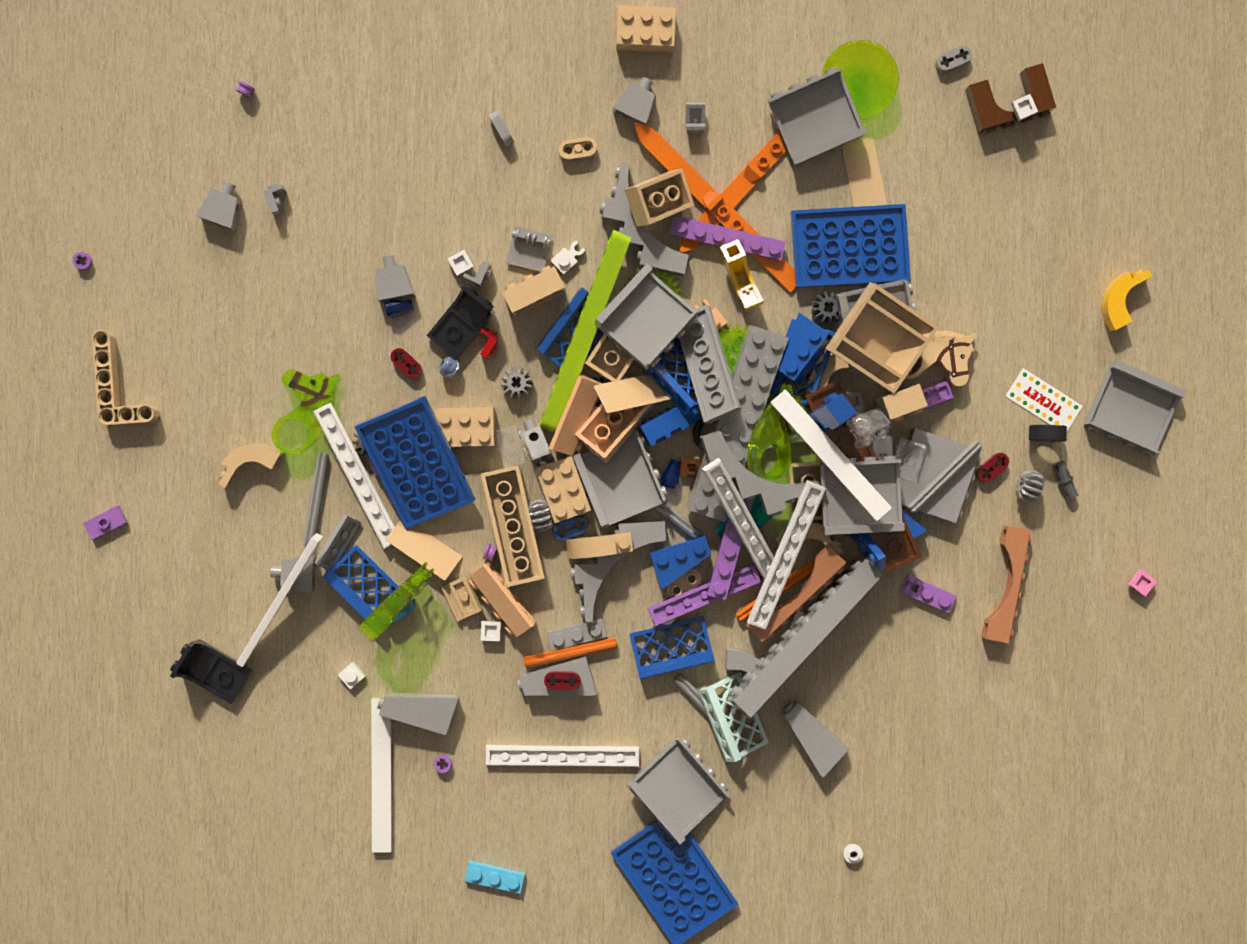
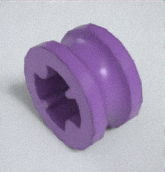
[235,81,255,98]
[73,252,92,270]
[483,543,497,562]
[434,755,452,773]

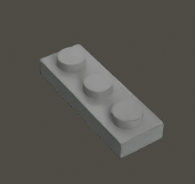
[314,513,361,571]
[547,618,607,651]

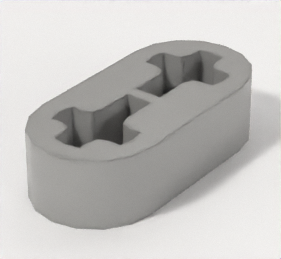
[935,46,972,73]
[488,111,514,147]

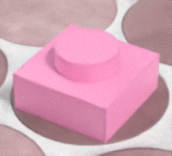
[1128,569,1157,596]

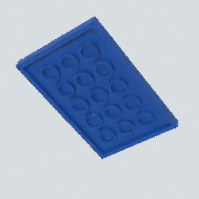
[790,204,911,288]
[354,396,476,529]
[611,820,739,944]

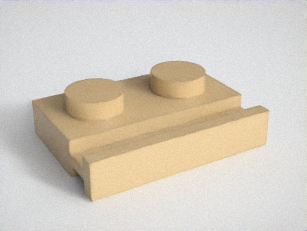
[441,575,483,622]

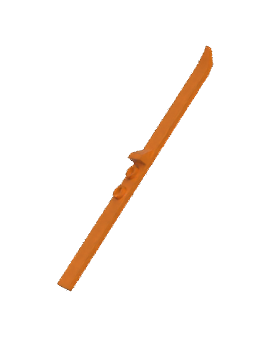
[634,122,795,293]
[679,130,788,253]

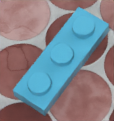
[464,861,525,894]

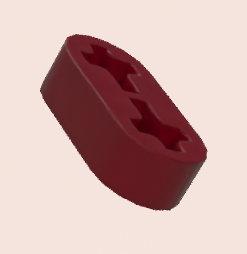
[390,348,423,379]
[976,453,1009,483]
[544,671,581,690]

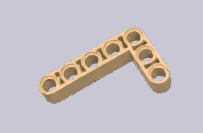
[92,330,160,426]

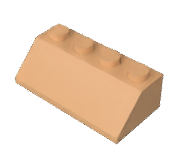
[549,375,603,456]
[575,377,655,463]
[469,561,536,637]

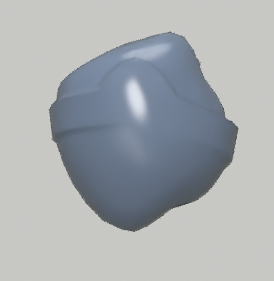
[439,357,460,379]

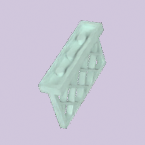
[698,672,769,762]

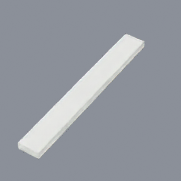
[770,389,892,521]
[313,403,395,549]
[702,458,774,580]
[747,480,826,630]
[237,533,323,667]
[371,698,392,852]
[486,745,639,767]

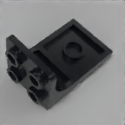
[426,285,495,360]
[170,639,252,704]

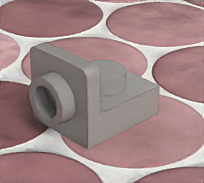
[263,184,286,216]

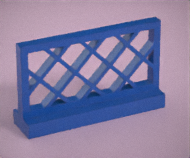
[535,287,607,368]
[770,319,835,406]
[639,338,699,416]
[323,545,409,631]
[630,616,715,679]

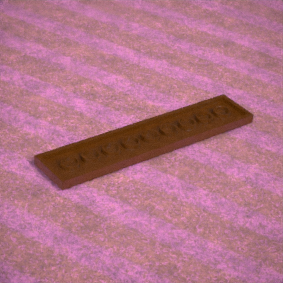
[805,379,922,573]

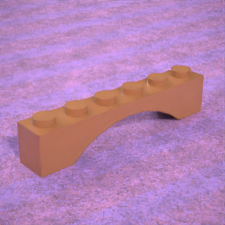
[981,525,1032,644]
[746,543,846,642]

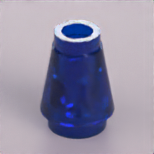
[384,300,413,319]
[660,459,681,489]

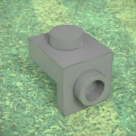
[685,103,706,133]
[463,261,493,288]

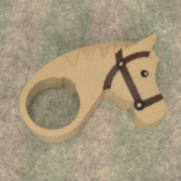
[904,331,977,387]

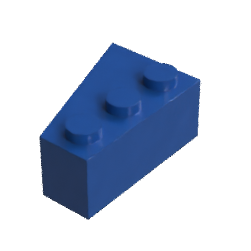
[779,312,833,385]
[809,393,857,433]
[640,406,702,447]
[650,535,711,590]

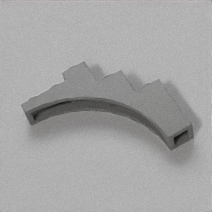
[599,162,689,276]
[700,431,820,517]
[571,521,666,622]

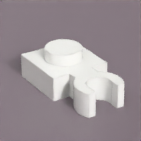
[551,241,585,275]

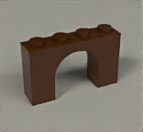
[965,63,1056,134]

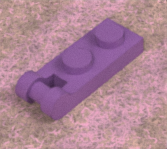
[900,574,957,613]

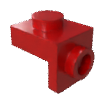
[480,328,500,359]

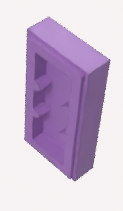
[922,381,954,410]
[83,505,128,540]

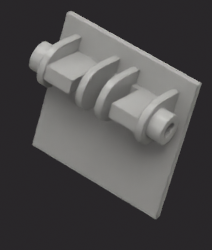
[506,226,553,272]

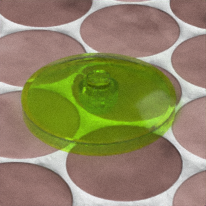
[821,40,899,120]

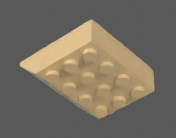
[825,282,940,394]

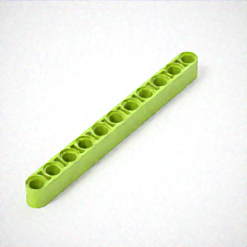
[539,230,631,433]

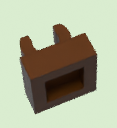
[680,458,701,478]

